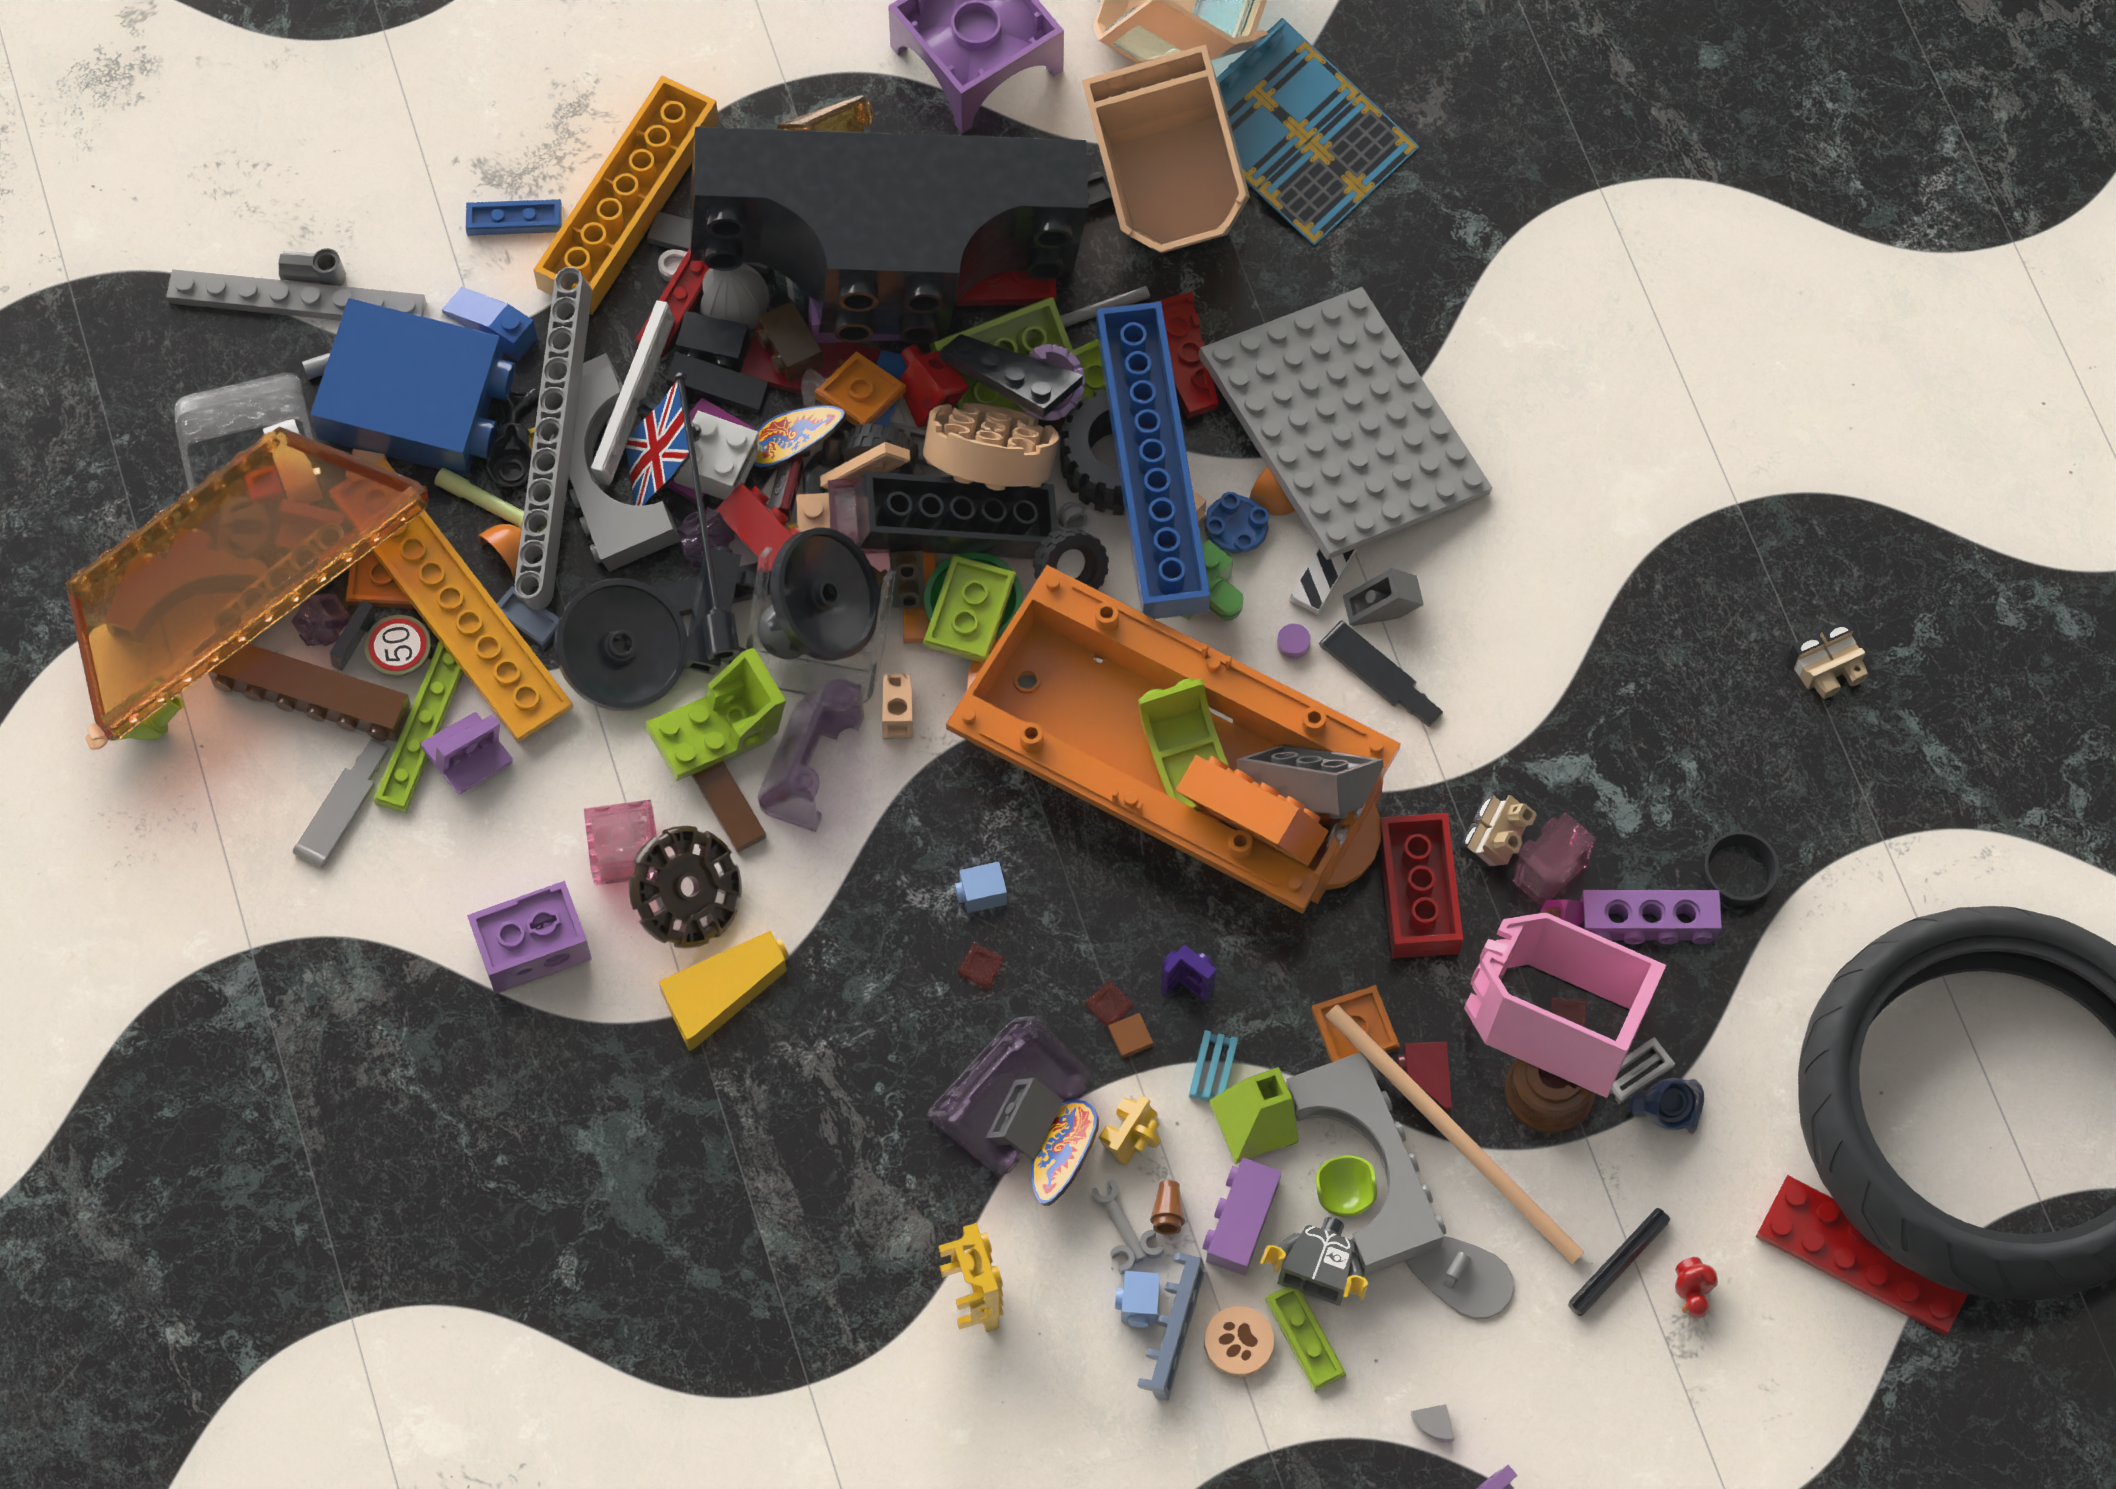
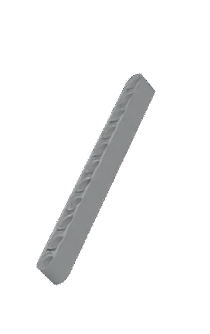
[514,267,592,610]

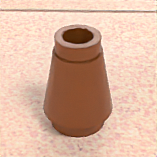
[1150,1180,1185,1235]

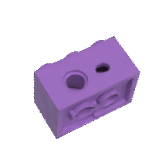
[467,881,592,994]

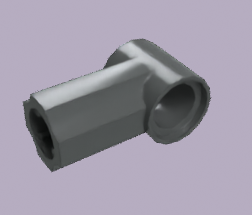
[278,248,346,286]

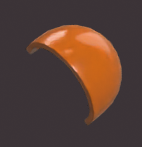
[1249,466,1295,516]
[477,524,522,578]

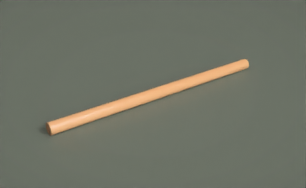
[1325,1004,1584,1264]

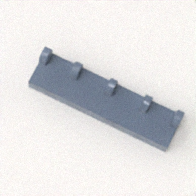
[1137,1253,1206,1400]

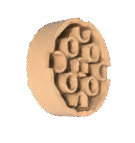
[923,403,1059,490]

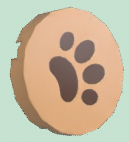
[1204,1306,1274,1377]

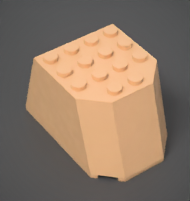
[1082,44,1250,253]

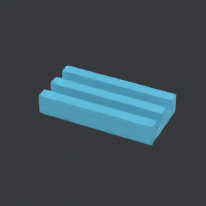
[1189,1030,1238,1102]

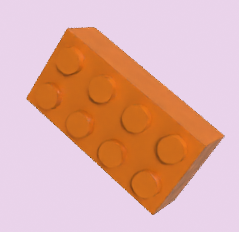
[1176,755,1329,866]

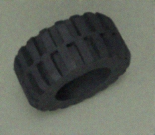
[1060,389,1184,515]

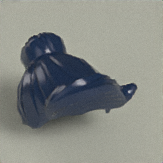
[1630,1078,1704,1134]

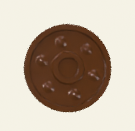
[1504,1058,1595,1134]

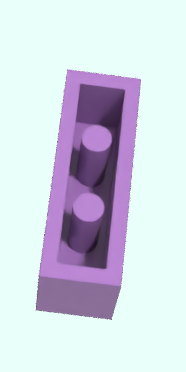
[1202,1157,1282,1276]

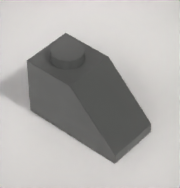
[1343,568,1424,626]

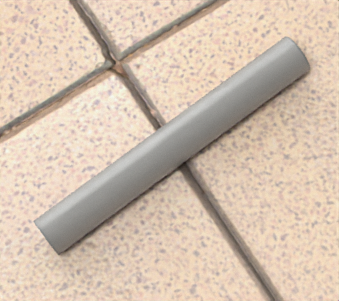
[1060,286,1150,328]

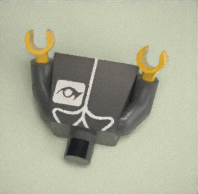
[1260,1217,1368,1306]

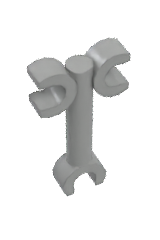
[1092,1179,1164,1274]

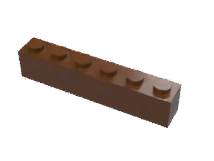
[207,636,412,742]

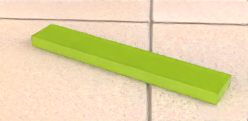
[374,641,464,814]

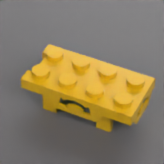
[939,1223,1004,1332]

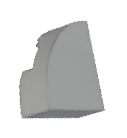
[1411,1404,1454,1442]

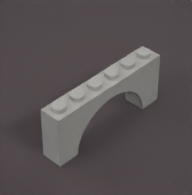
[550,365,681,572]
[1286,1052,1446,1276]

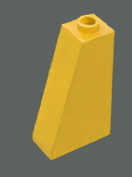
[658,930,789,1051]

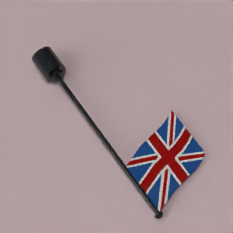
[626,372,740,661]

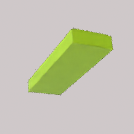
[1265,1287,1346,1392]

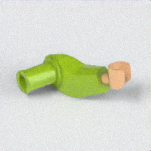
[85,692,184,750]

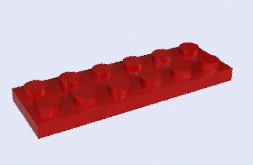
[1755,1175,1967,1336]

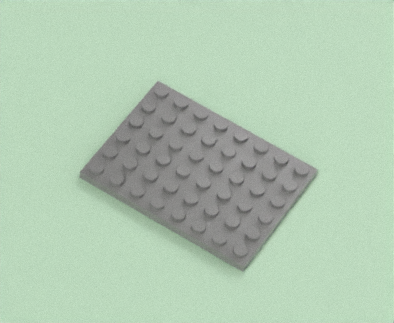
[1198,287,1493,560]

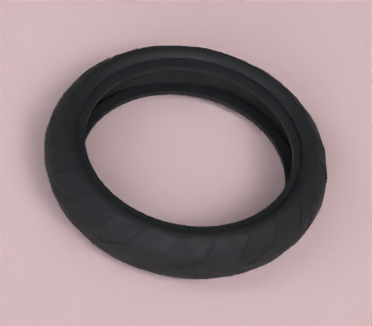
[1798,906,2116,1300]

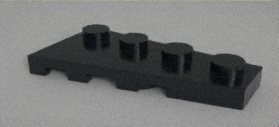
[940,334,1083,418]

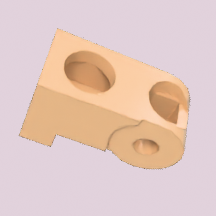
[882,674,913,738]

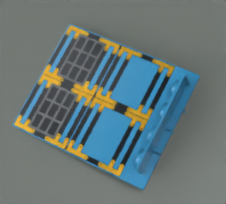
[1217,18,1419,246]

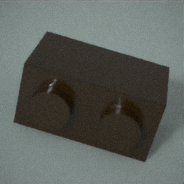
[756,301,823,382]

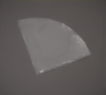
[801,367,826,407]

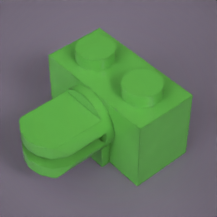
[1183,540,1244,621]

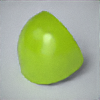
[1315,1155,1377,1217]

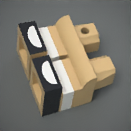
[1787,620,1868,699]
[1459,795,1537,867]

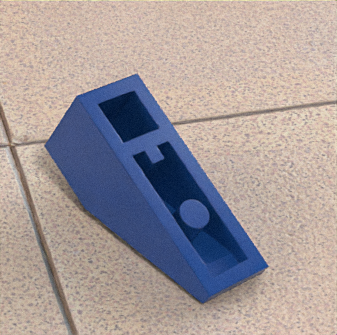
[442,287,538,361]

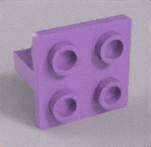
[421,712,513,794]

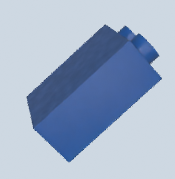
[310,298,515,477]

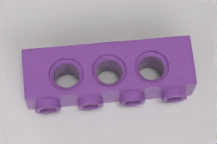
[1580,890,1722,944]

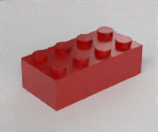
[1379,813,1463,958]

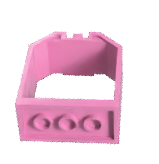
[1464,912,1666,1098]

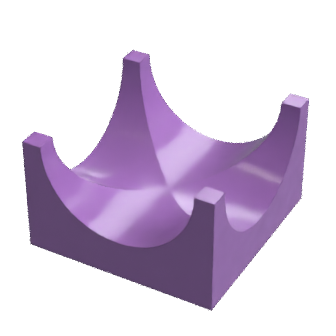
[888,0,1064,133]

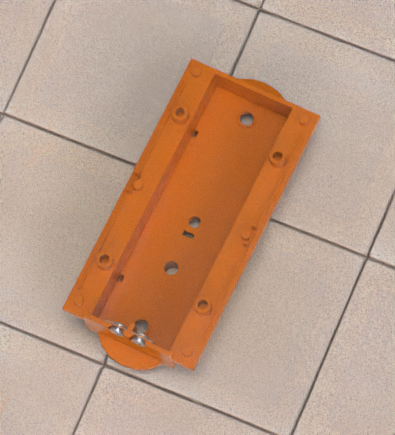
[946,565,1401,914]

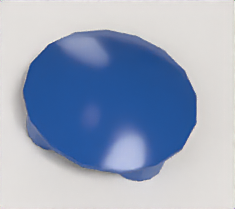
[1204,492,1269,554]

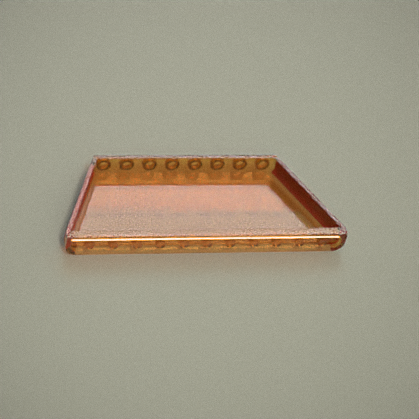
[65,426,429,740]

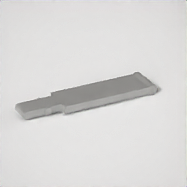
[293,739,390,868]

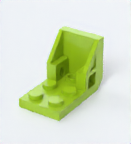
[645,647,786,781]

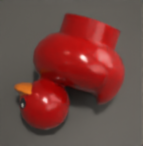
[1675,1257,1718,1318]

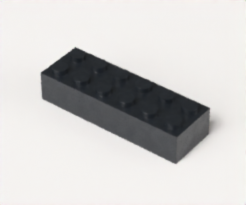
[854,471,1058,559]

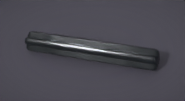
[1568,1208,1670,1316]

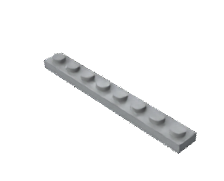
[166,269,426,321]

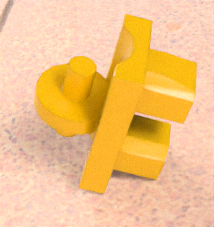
[1099,1096,1161,1166]

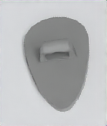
[1405,1236,1514,1319]

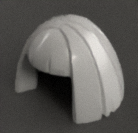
[700,263,770,331]

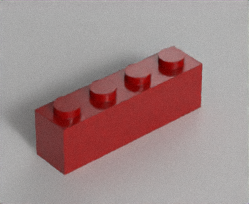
[715,483,801,571]

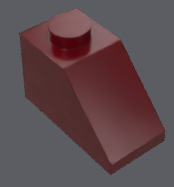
[1397,1042,1452,1116]

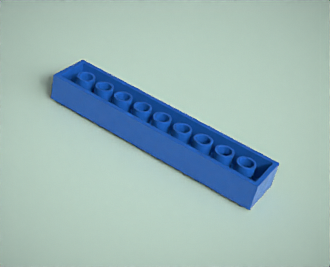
[1096,302,1210,619]

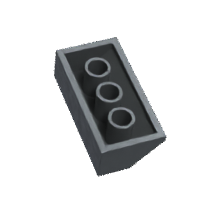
[1237,744,1384,819]

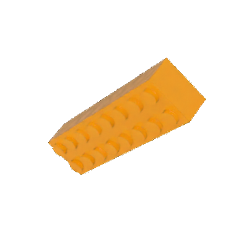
[533,75,719,315]

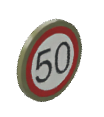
[364,615,431,677]

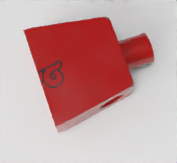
[898,345,969,428]

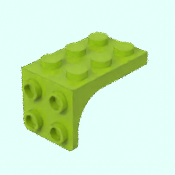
[1138,678,1230,811]

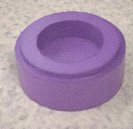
[1277,624,1311,658]

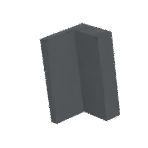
[986,1078,1064,1159]

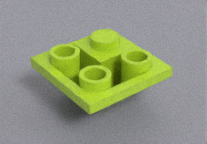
[1209,1067,1299,1164]

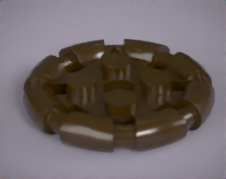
[628,825,742,949]

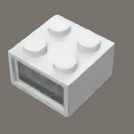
[674,411,760,500]

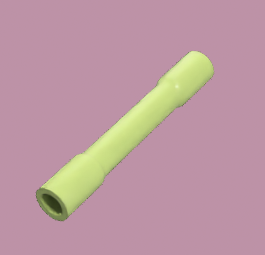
[435,468,547,533]

